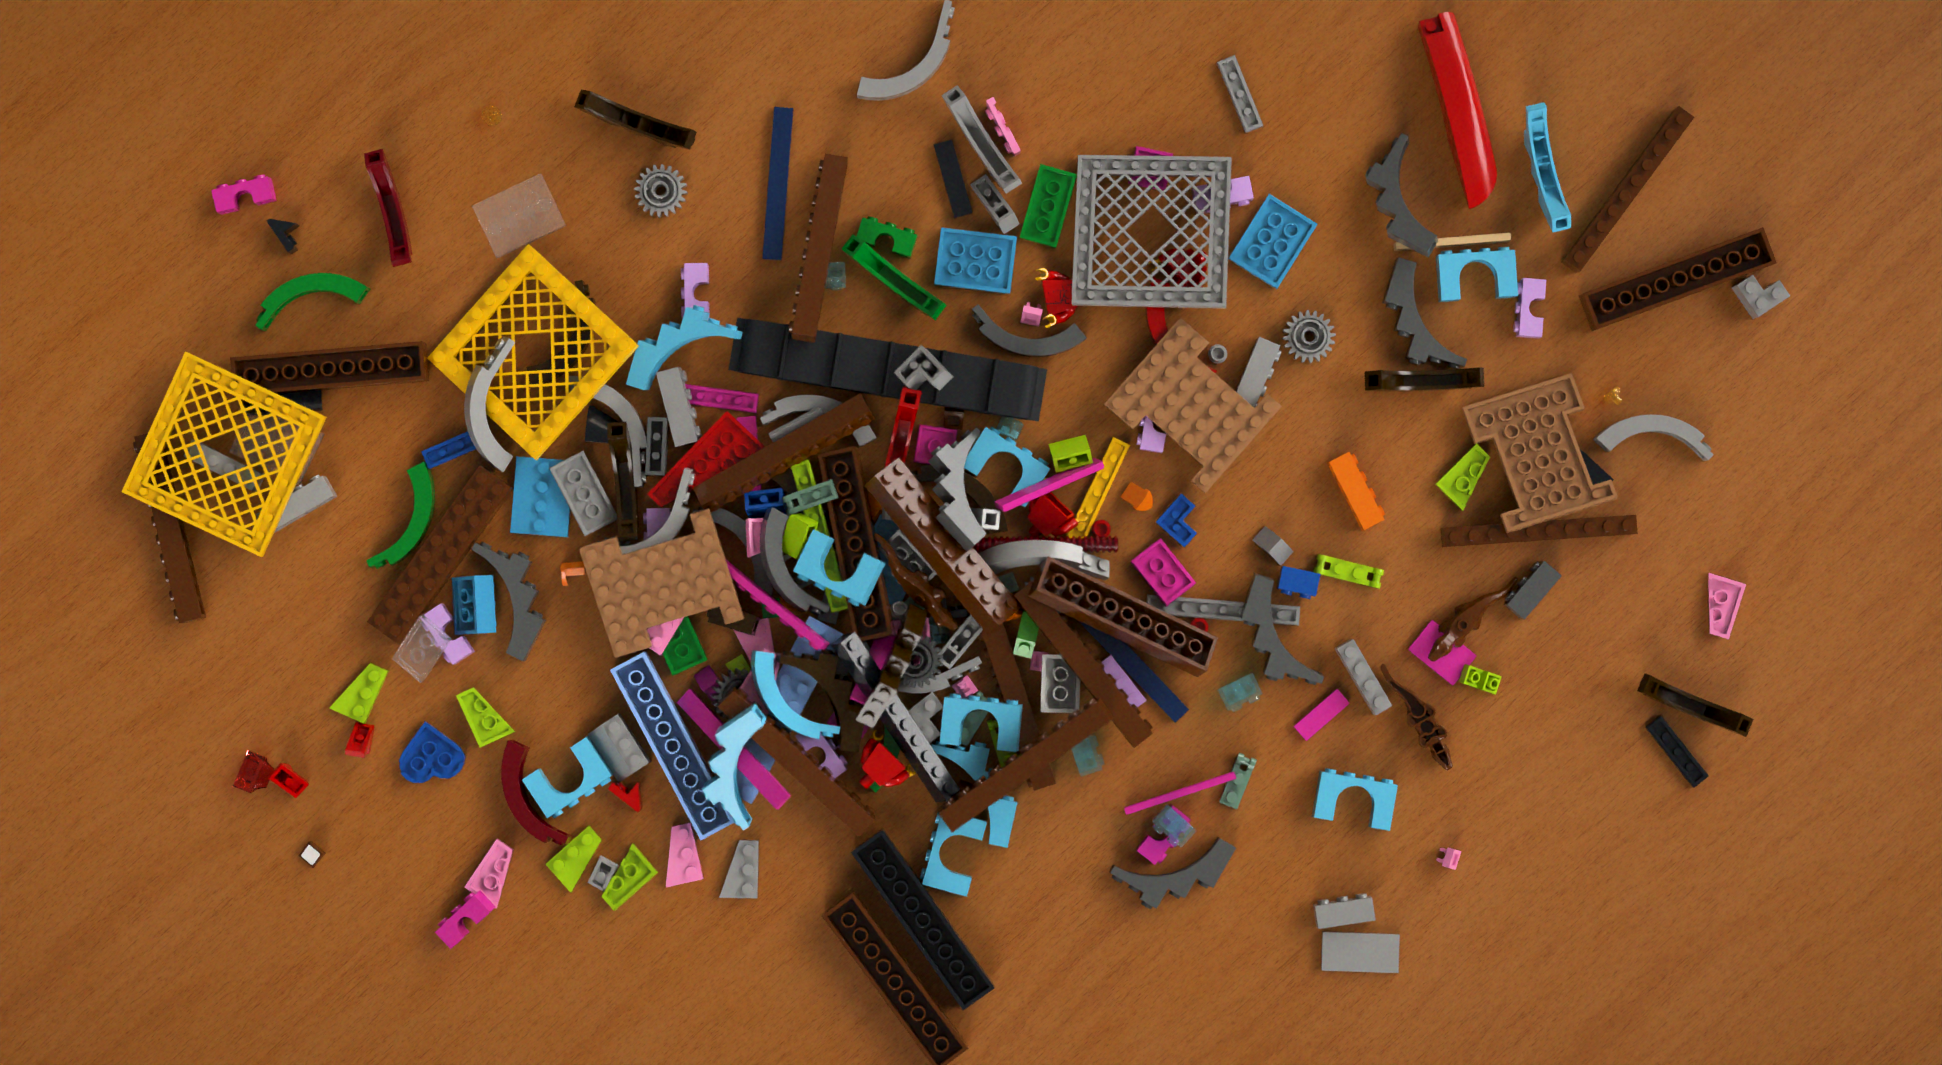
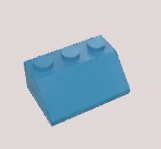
[452,575,497,635]

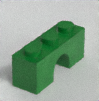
[857,216,918,259]

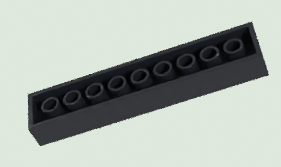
[851,829,995,1010]

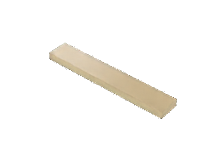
[1393,233,1511,251]

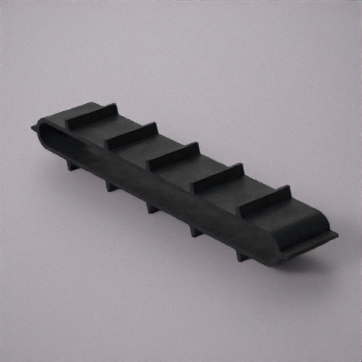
[728,318,1047,422]

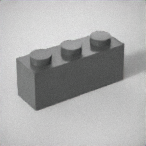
[645,417,669,476]
[1504,561,1562,620]

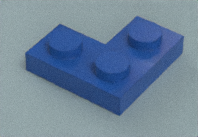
[1156,494,1197,548]

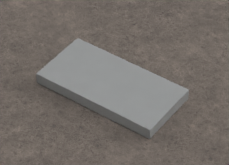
[549,451,617,536]
[1321,931,1400,973]

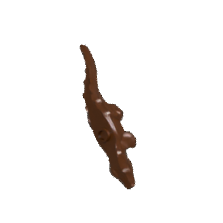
[873,533,958,631]
[1428,577,1518,662]
[1380,664,1453,770]

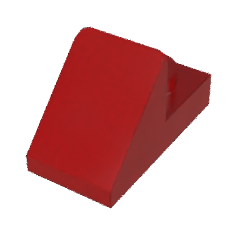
[345,722,375,758]
[268,763,309,798]
[608,782,642,812]

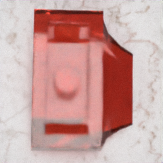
[233,750,274,793]

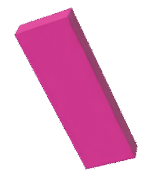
[1293,689,1350,741]

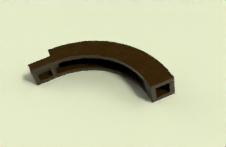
[526,280,596,384]
[1364,367,1484,391]
[607,422,639,542]
[911,465,1008,534]
[1637,673,1754,737]

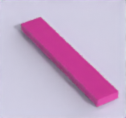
[994,458,1104,512]
[1124,772,1237,815]

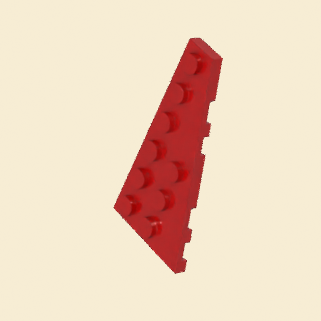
[647,411,765,508]

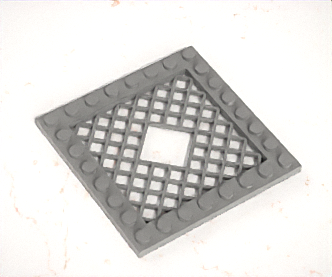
[1071,155,1232,309]

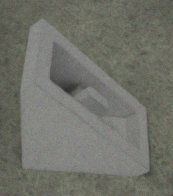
[1252,526,1294,566]

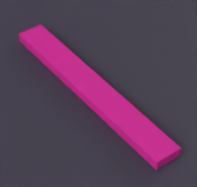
[677,689,791,810]

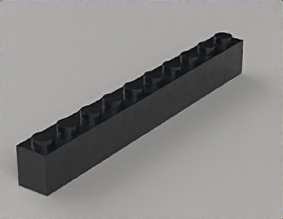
[831,632,960,802]

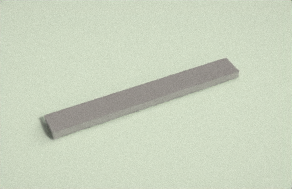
[1146,595,1300,626]

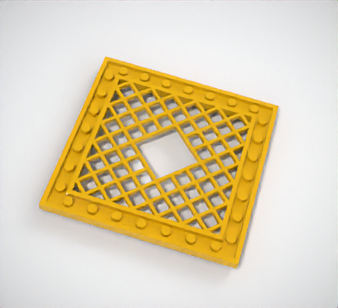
[427,244,639,460]
[122,352,327,557]

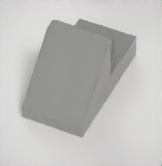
[587,856,619,892]

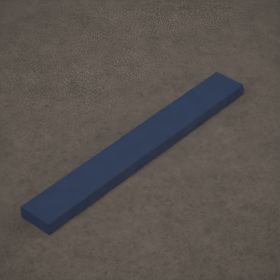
[762,107,794,261]
[1078,620,1189,723]

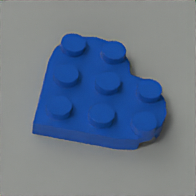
[399,721,466,783]

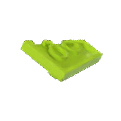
[546,825,602,893]

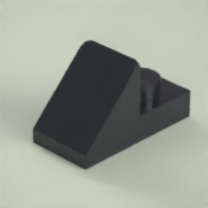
[267,219,300,254]
[929,597,968,622]

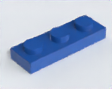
[421,431,476,469]

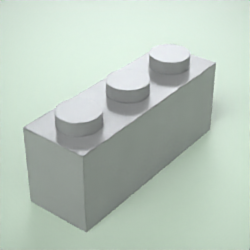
[1313,893,1376,929]

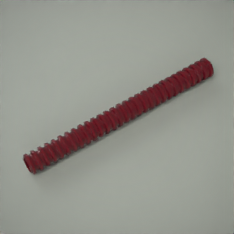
[973,536,1118,554]

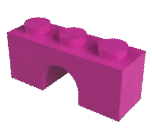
[211,175,277,215]
[1136,804,1191,865]
[435,890,496,949]

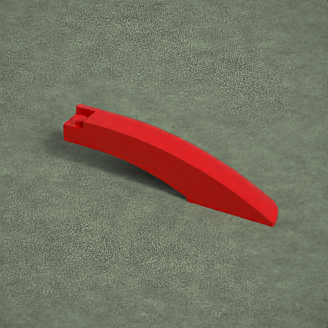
[1418,12,1497,209]

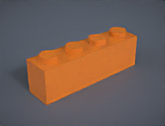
[1327,452,1385,531]

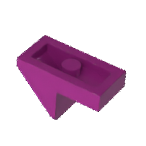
[694,665,721,707]

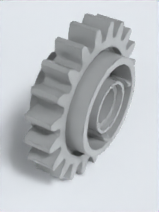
[634,164,688,218]
[1282,310,1336,363]

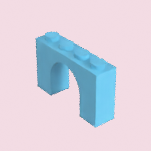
[1436,247,1518,302]
[964,426,1050,508]
[793,529,885,606]
[940,693,1023,752]
[522,736,613,818]
[1312,768,1398,831]
[920,812,987,897]

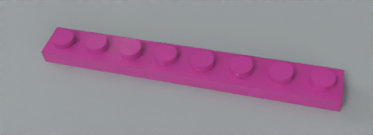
[726,560,830,650]

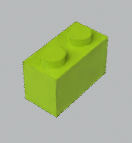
[1048,435,1093,473]
[782,513,819,559]

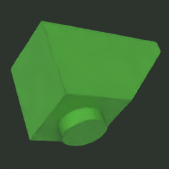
[1013,611,1039,659]

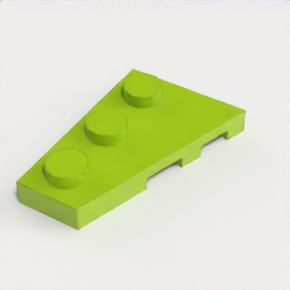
[1435,444,1490,511]
[330,663,389,724]
[456,687,515,748]
[602,843,658,911]

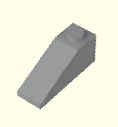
[970,174,1020,234]
[938,614,983,669]

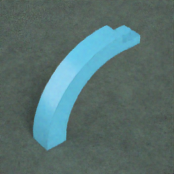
[751,651,840,739]

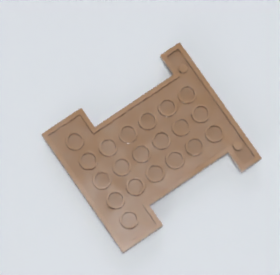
[1104,318,1282,493]
[1462,373,1618,533]
[579,508,744,658]

